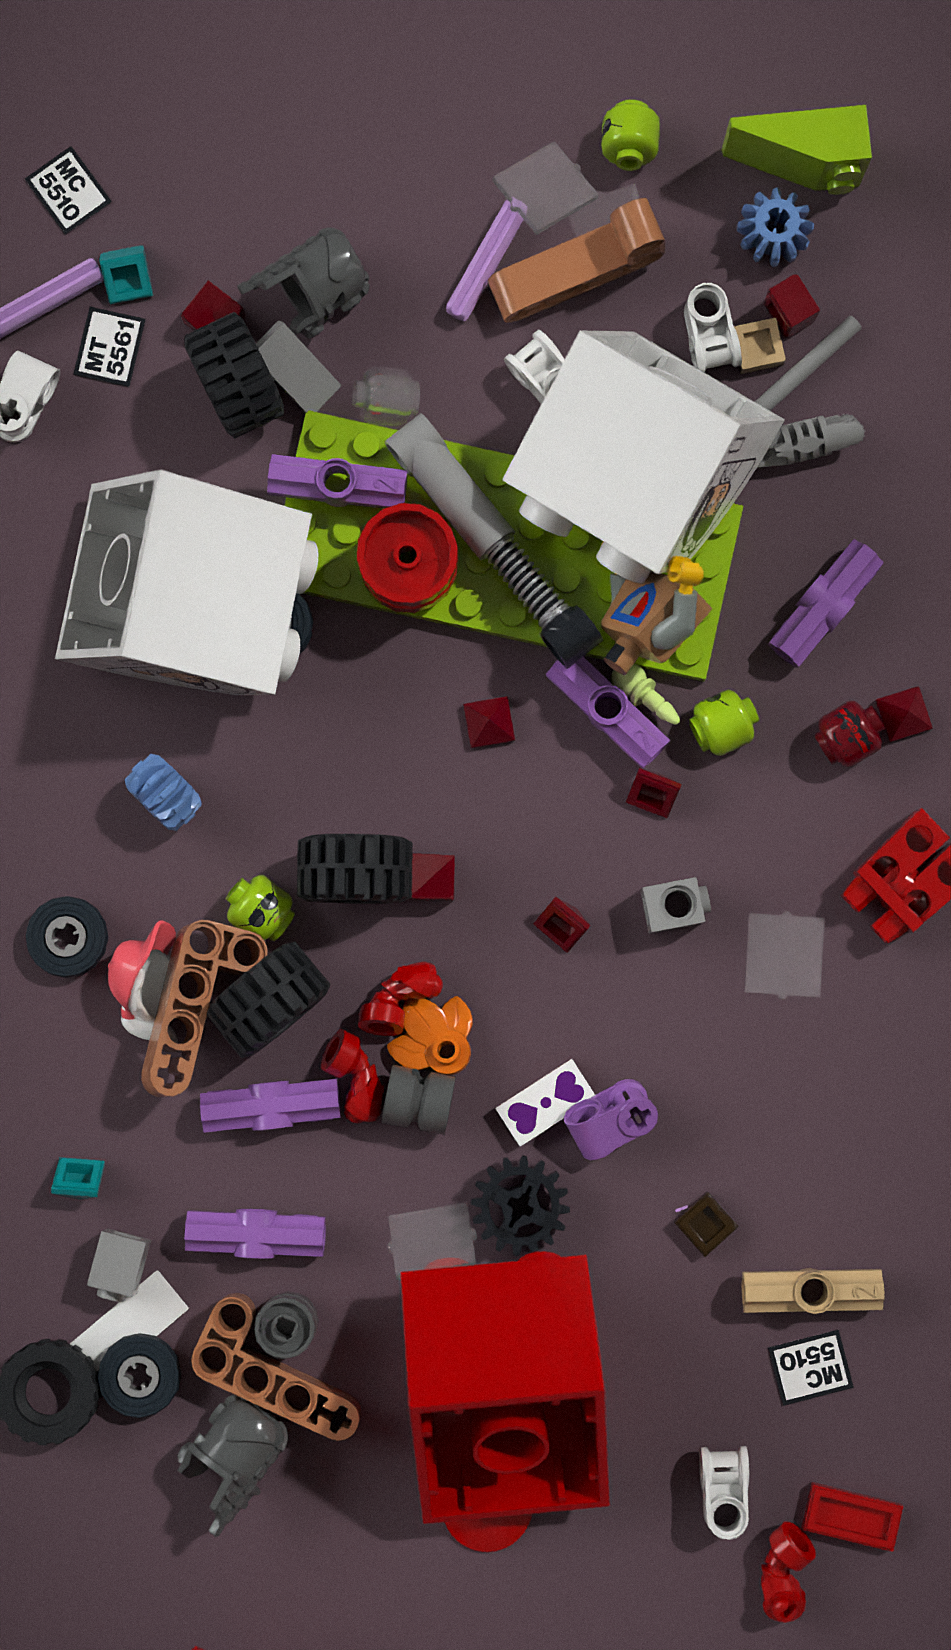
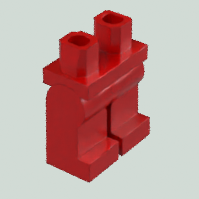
[841,808,951,944]

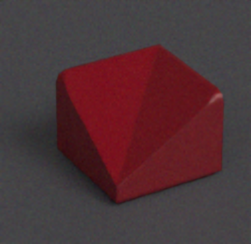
[764,274,820,339]
[181,280,246,331]
[409,853,455,901]

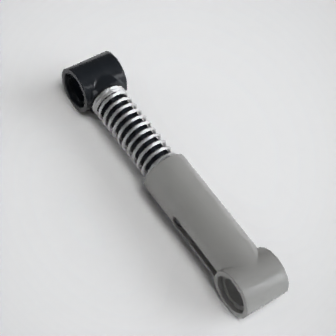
[385,413,604,669]

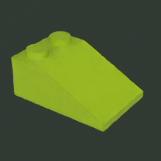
[722,105,872,195]

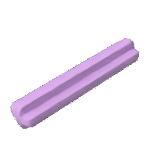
[446,198,527,321]
[0,258,104,339]

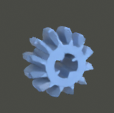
[737,187,814,267]
[125,754,202,831]

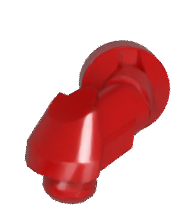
[358,962,443,1036]
[321,1029,384,1123]
[761,1521,816,1623]

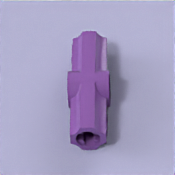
[267,454,408,509]
[768,539,884,669]
[546,657,670,769]
[200,1079,341,1133]
[184,1209,326,1258]

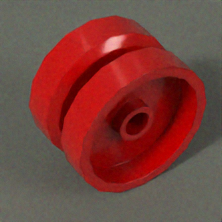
[357,503,458,613]

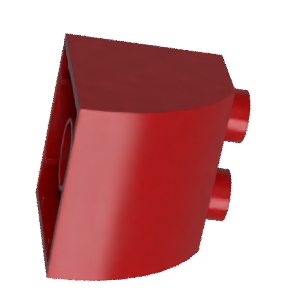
[401,1251,610,1524]

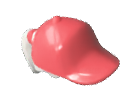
[108,920,178,1044]

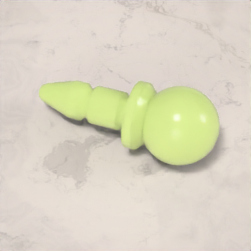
[611,664,680,725]

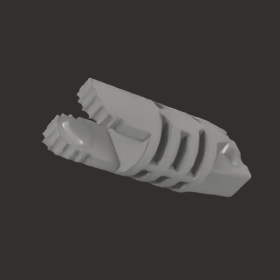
[757,413,866,468]

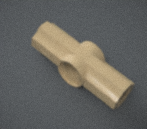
[741,1268,884,1314]

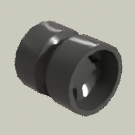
[382,1065,456,1135]
[254,1291,319,1359]

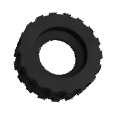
[0,1338,101,1446]

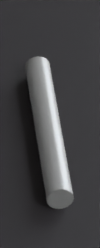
[755,315,862,411]

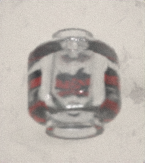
[352,366,420,426]

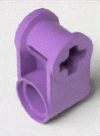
[564,1079,658,1160]

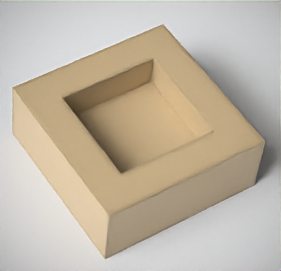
[734,318,786,374]

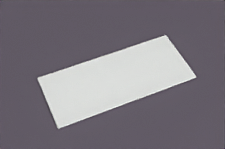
[70,1270,189,1372]

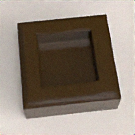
[674,1192,739,1257]

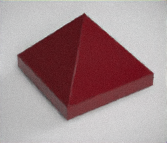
[875,686,933,742]
[463,696,515,748]
[625,768,682,818]
[533,897,591,953]

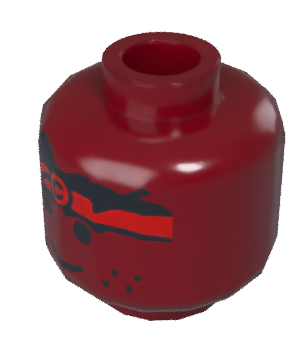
[814,700,886,768]

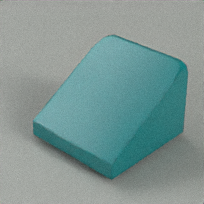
[99,245,153,304]

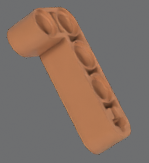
[487,198,665,323]
[141,920,268,1097]
[191,1293,361,1441]

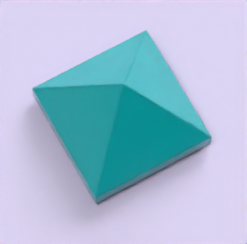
[51,1157,105,1200]

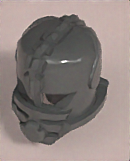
[237,228,370,338]
[177,1395,288,1537]

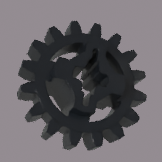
[471,1155,570,1256]

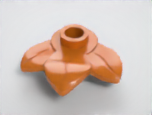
[387,996,473,1075]

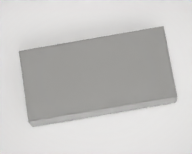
[256,320,342,414]

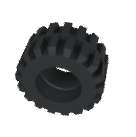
[184,312,284,439]
[297,834,413,904]
[207,942,331,1058]

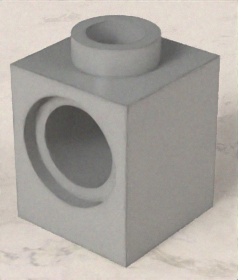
[640,877,711,934]
[87,1228,151,1302]

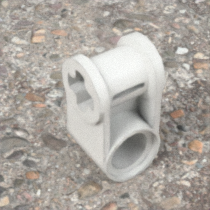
[684,283,742,373]
[504,329,565,404]
[0,350,60,443]
[699,1446,749,1540]

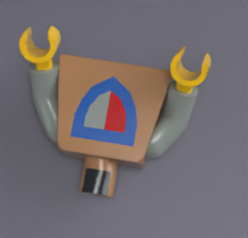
[601,541,712,675]

